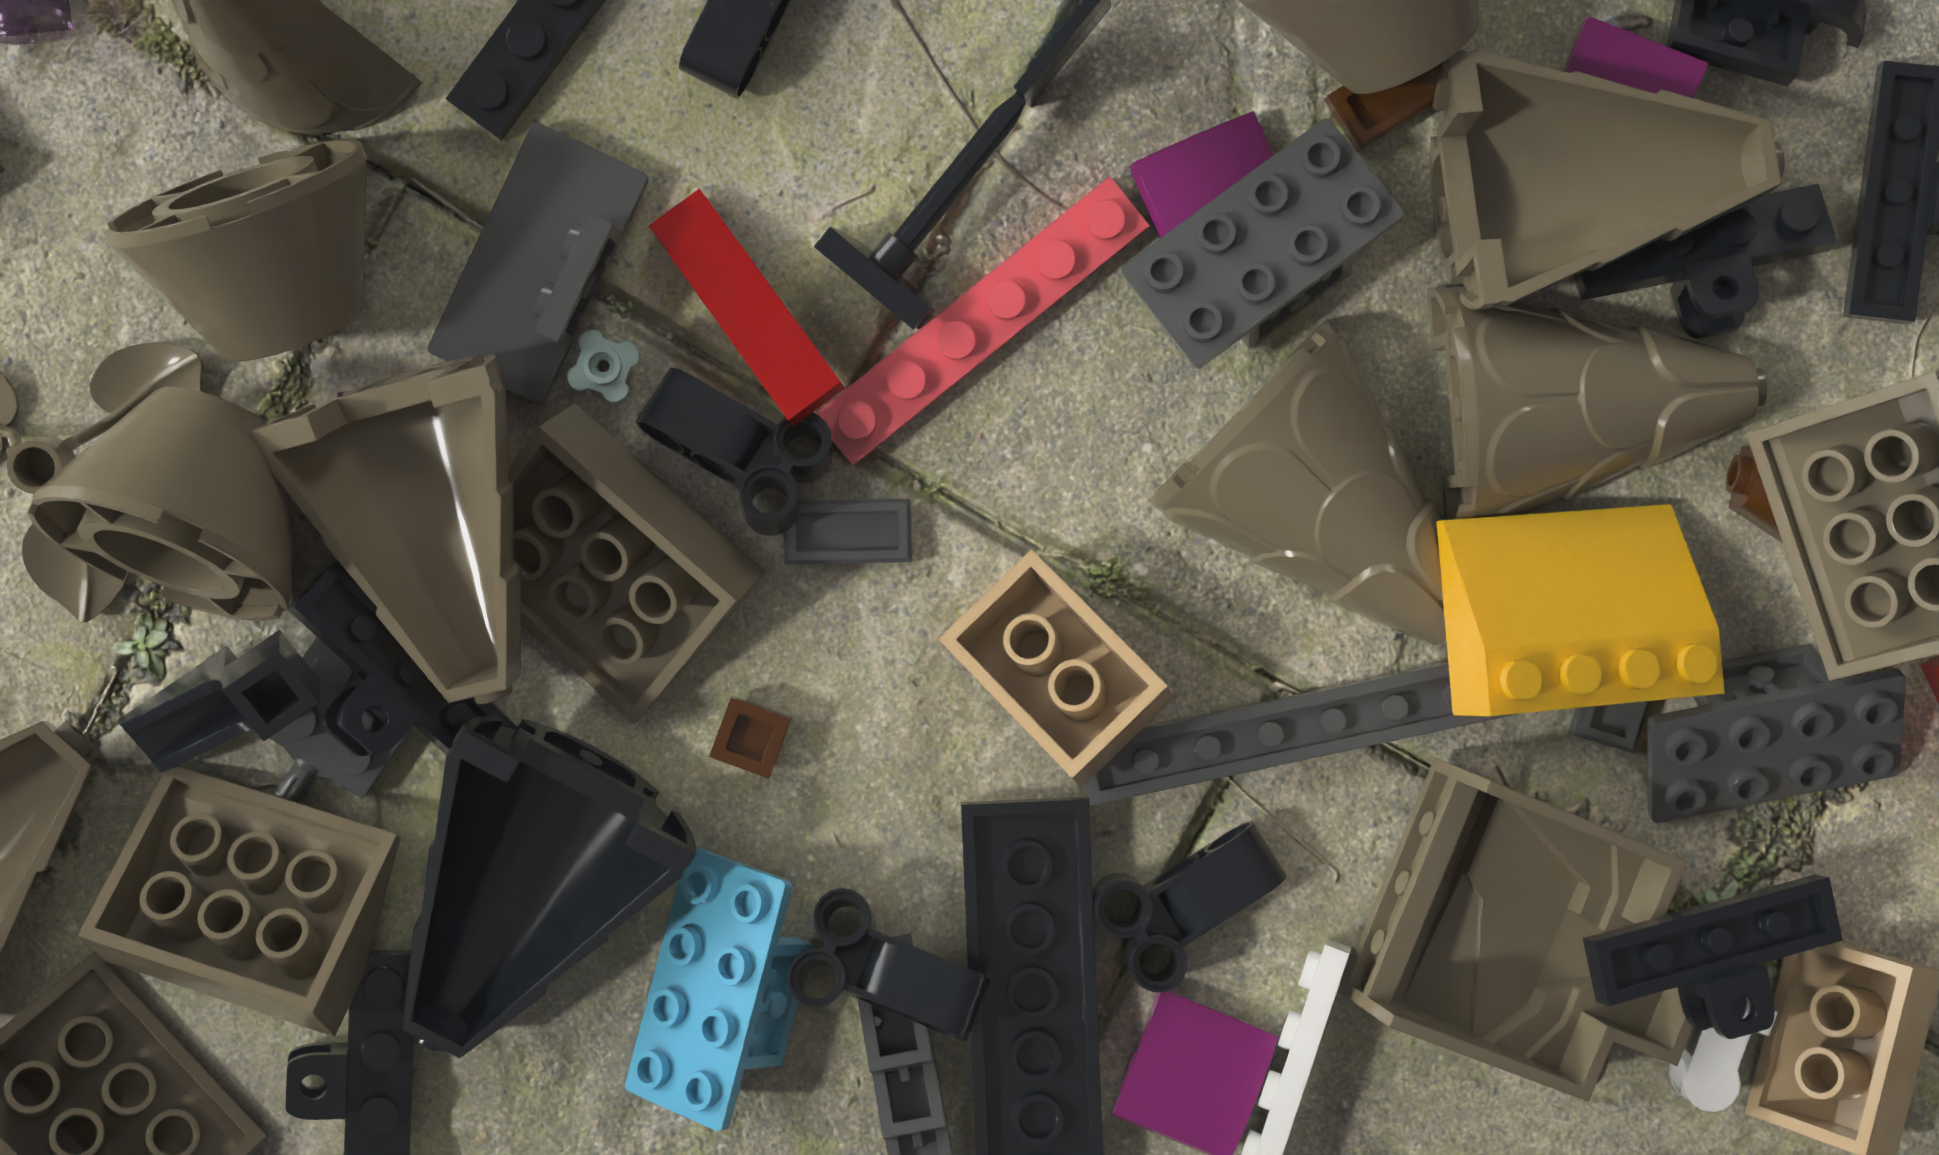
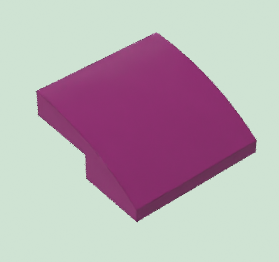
[1563,16,1708,98]
[1129,111,1273,238]
[1110,991,1279,1155]

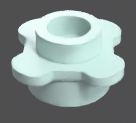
[567,330,640,402]

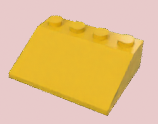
[1436,504,1725,716]

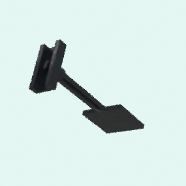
[813,0,1112,330]

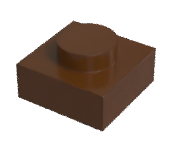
[709,695,793,779]

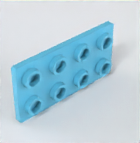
[625,847,814,1131]

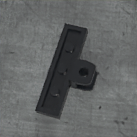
[1843,61,1939,325]
[1574,184,1837,339]
[287,560,517,757]
[1582,874,1843,1039]
[285,950,414,1155]

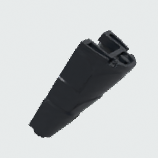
[402,715,696,1058]

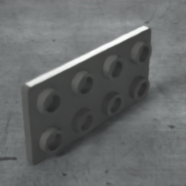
[1122,118,1404,369]
[427,122,649,404]
[1647,644,1906,823]

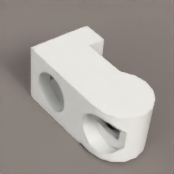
[1669,997,1778,1112]

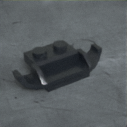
[1666,0,1867,87]

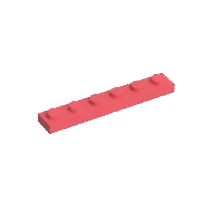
[816,176,1150,466]

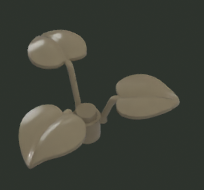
[0,342,203,623]

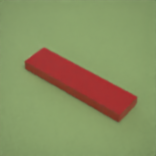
[648,188,846,426]

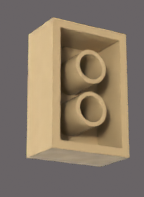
[938,549,1174,788]

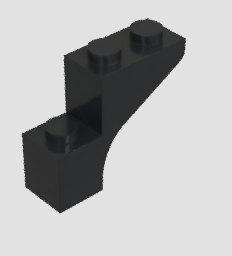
[119,630,320,773]

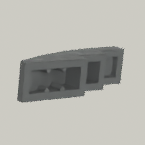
[857,933,953,1155]

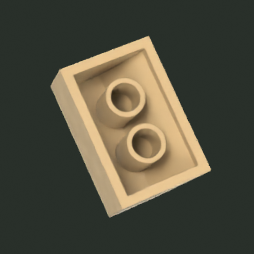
[1744,942,1939,1155]

